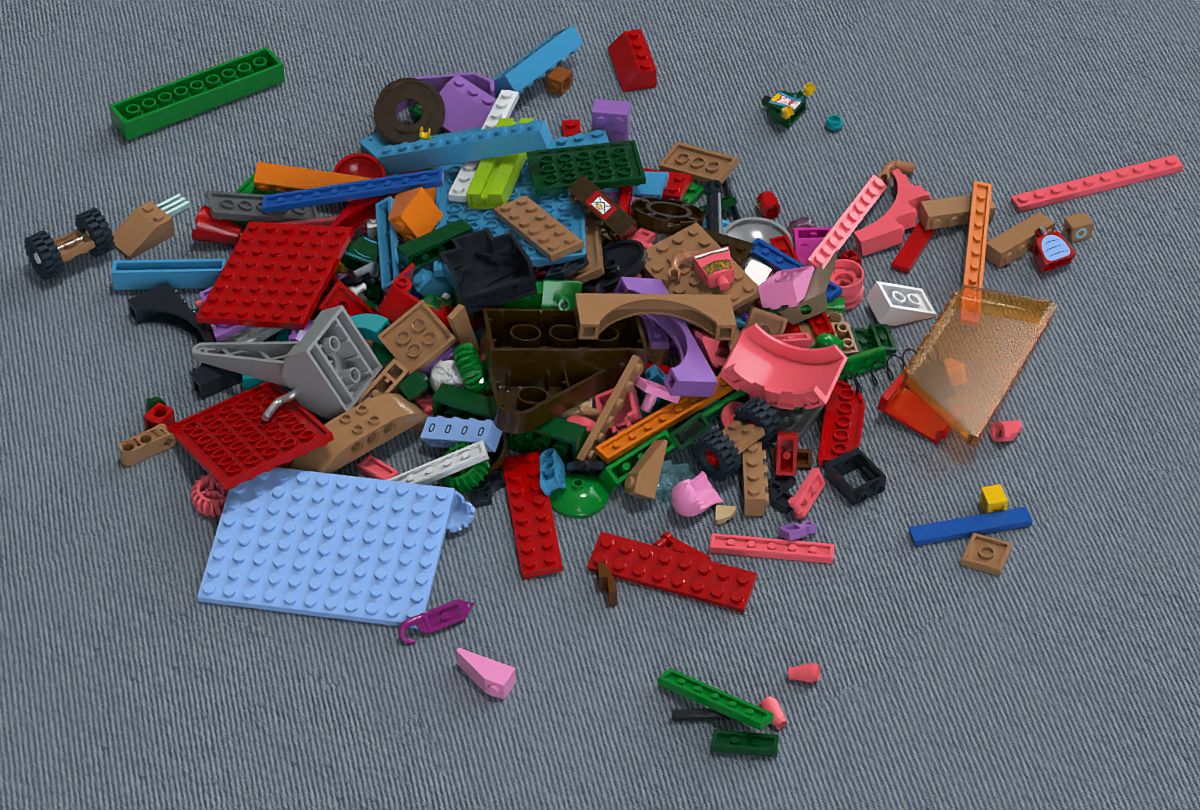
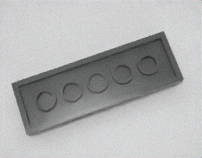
[205,190,320,223]

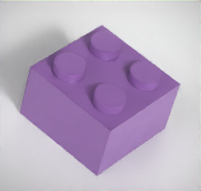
[592,99,631,142]

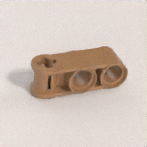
[119,424,176,466]

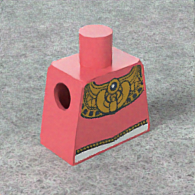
[693,246,734,291]

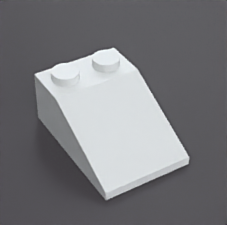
[866,281,936,326]

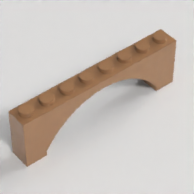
[573,293,737,340]

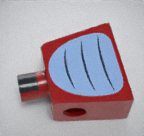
[1031,227,1076,274]

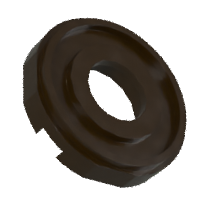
[373,77,446,145]
[630,197,706,235]

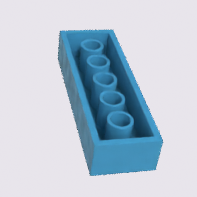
[492,25,584,99]

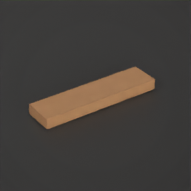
[447,304,481,356]

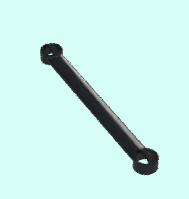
[704,179,723,234]

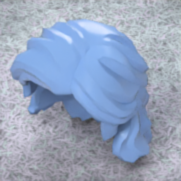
[447,491,475,533]

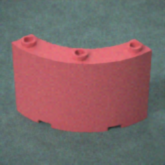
[719,323,848,410]

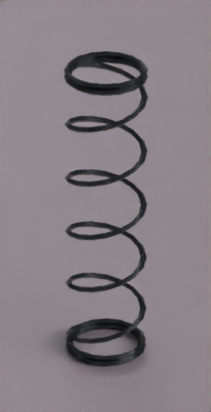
[844,341,939,395]

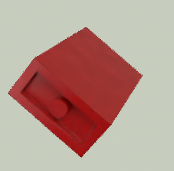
[877,374,961,445]

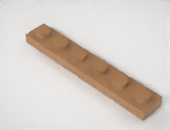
[577,355,644,461]

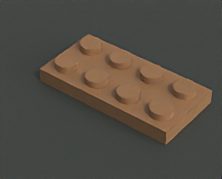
[658,142,739,184]

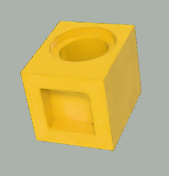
[980,484,1008,514]

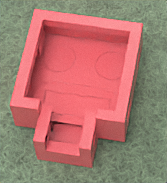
[594,387,643,436]

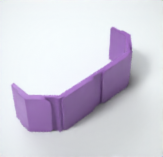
[396,72,495,117]

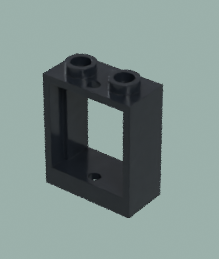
[824,447,886,506]

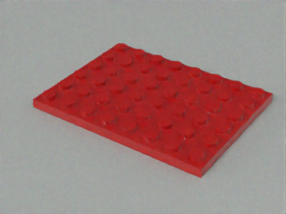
[196,221,354,330]
[167,381,334,490]

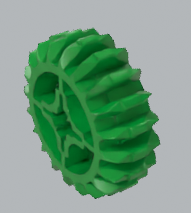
[453,342,487,394]
[440,441,490,493]

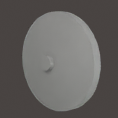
[722,217,795,273]

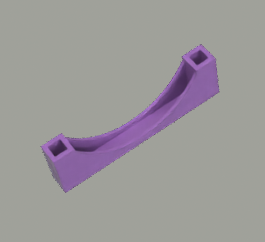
[614,277,719,397]

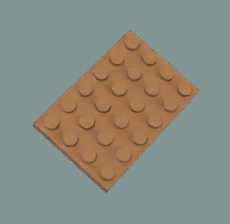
[642,222,760,330]

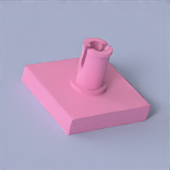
[634,376,680,413]

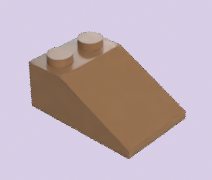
[112,201,175,260]

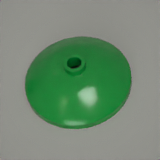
[549,472,608,519]

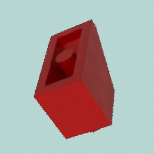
[776,432,798,476]

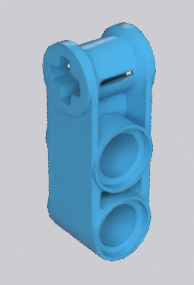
[539,448,566,496]

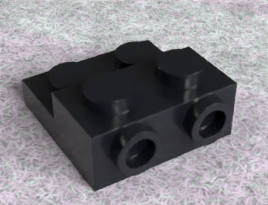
[329,260,381,289]

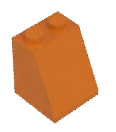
[388,187,443,243]

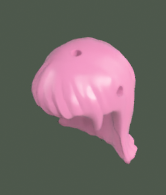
[670,471,723,517]

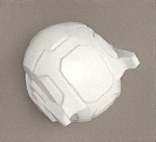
[430,360,466,392]

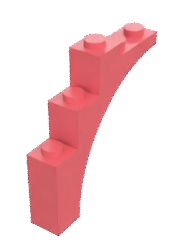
[854,169,930,256]

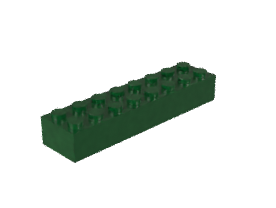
[432,383,587,467]

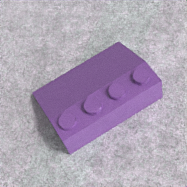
[440,74,514,133]

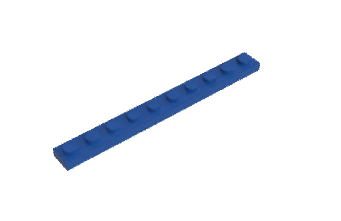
[262,168,444,213]

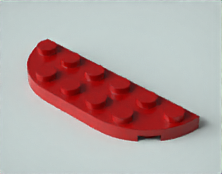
[818,380,865,466]

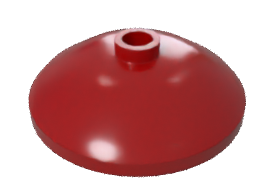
[333,153,386,204]

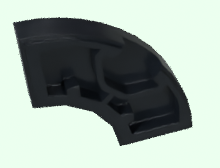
[471,468,506,508]

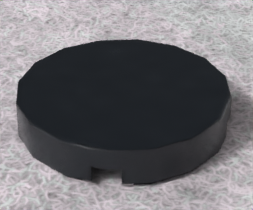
[567,461,607,474]

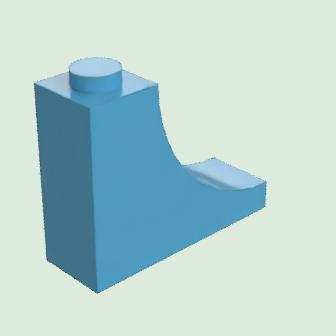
[412,268,456,302]

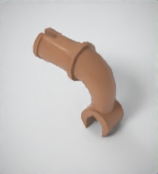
[878,159,915,187]
[668,249,702,283]

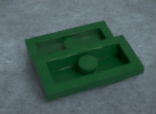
[850,323,897,356]

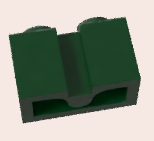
[398,371,433,404]

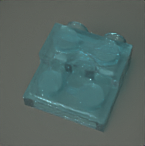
[656,460,696,502]

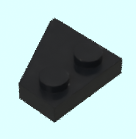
[545,256,589,281]

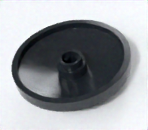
[581,239,648,293]

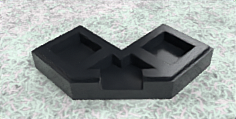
[768,474,796,515]

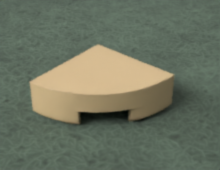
[715,505,737,525]

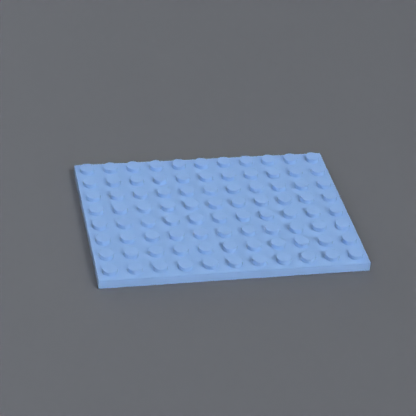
[197,467,455,629]

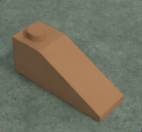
[356,358,409,405]
[624,440,668,500]

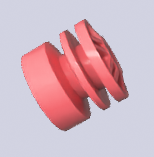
[830,259,864,310]

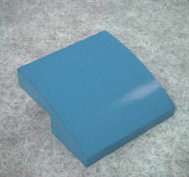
[633,172,669,199]

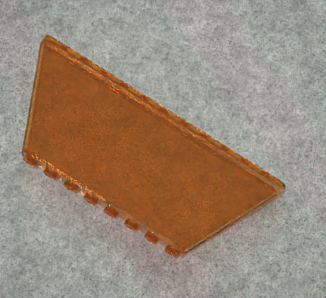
[901,285,1058,447]

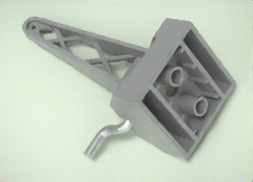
[192,305,383,421]

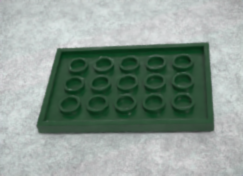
[526,140,646,196]

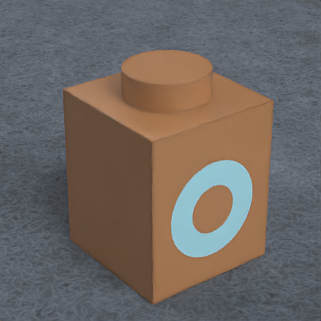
[1063,212,1094,243]

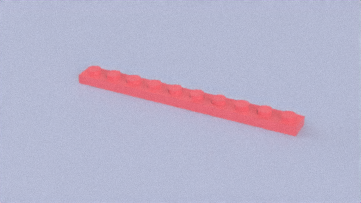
[1010,155,1183,213]
[804,175,887,271]

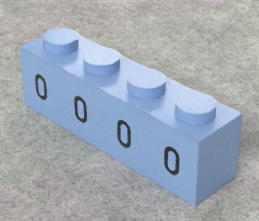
[420,416,502,452]

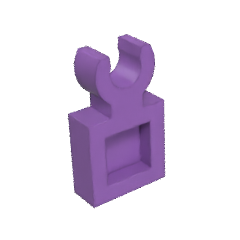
[778,520,817,541]

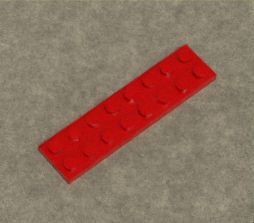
[502,450,564,579]
[587,531,758,613]

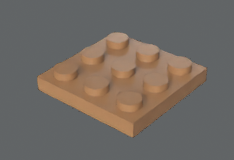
[377,299,457,375]

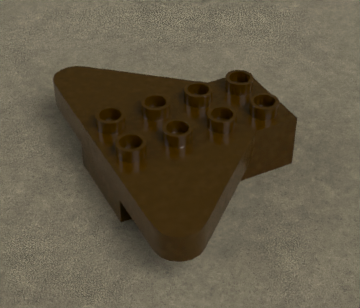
[473,307,648,434]

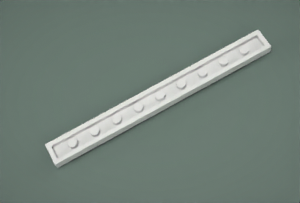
[448,90,519,203]

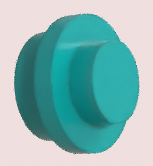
[825,114,843,131]

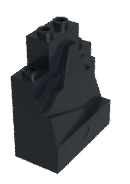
[439,228,538,315]

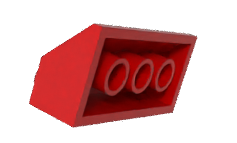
[607,29,657,92]

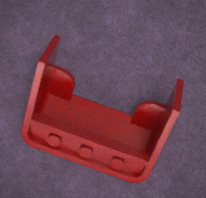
[378,263,472,334]

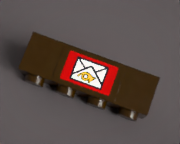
[567,175,637,241]

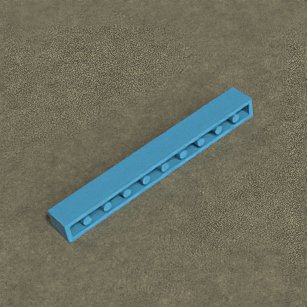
[378,120,553,175]

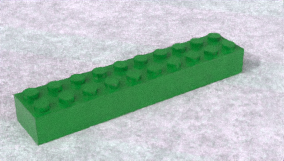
[109,47,285,140]

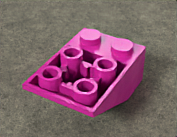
[793,227,831,267]

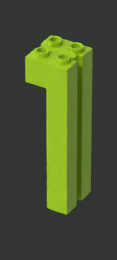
[466,118,535,209]

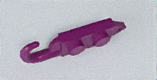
[398,598,475,644]

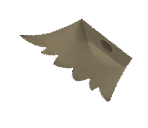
[776,250,838,324]

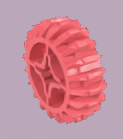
[190,473,229,518]

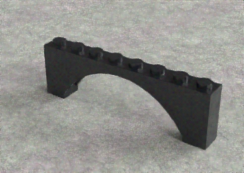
[127,283,243,400]

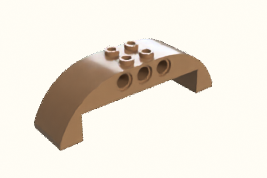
[290,393,429,474]

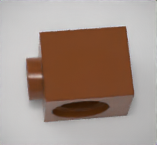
[547,66,573,96]

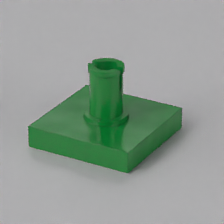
[540,280,582,311]

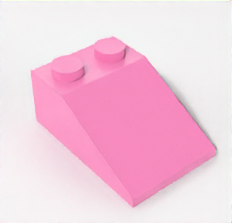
[757,266,814,310]

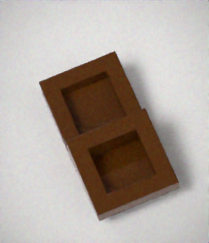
[598,561,617,606]

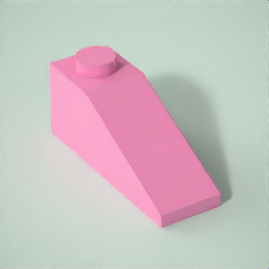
[456,648,516,700]

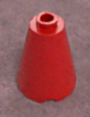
[191,205,244,245]

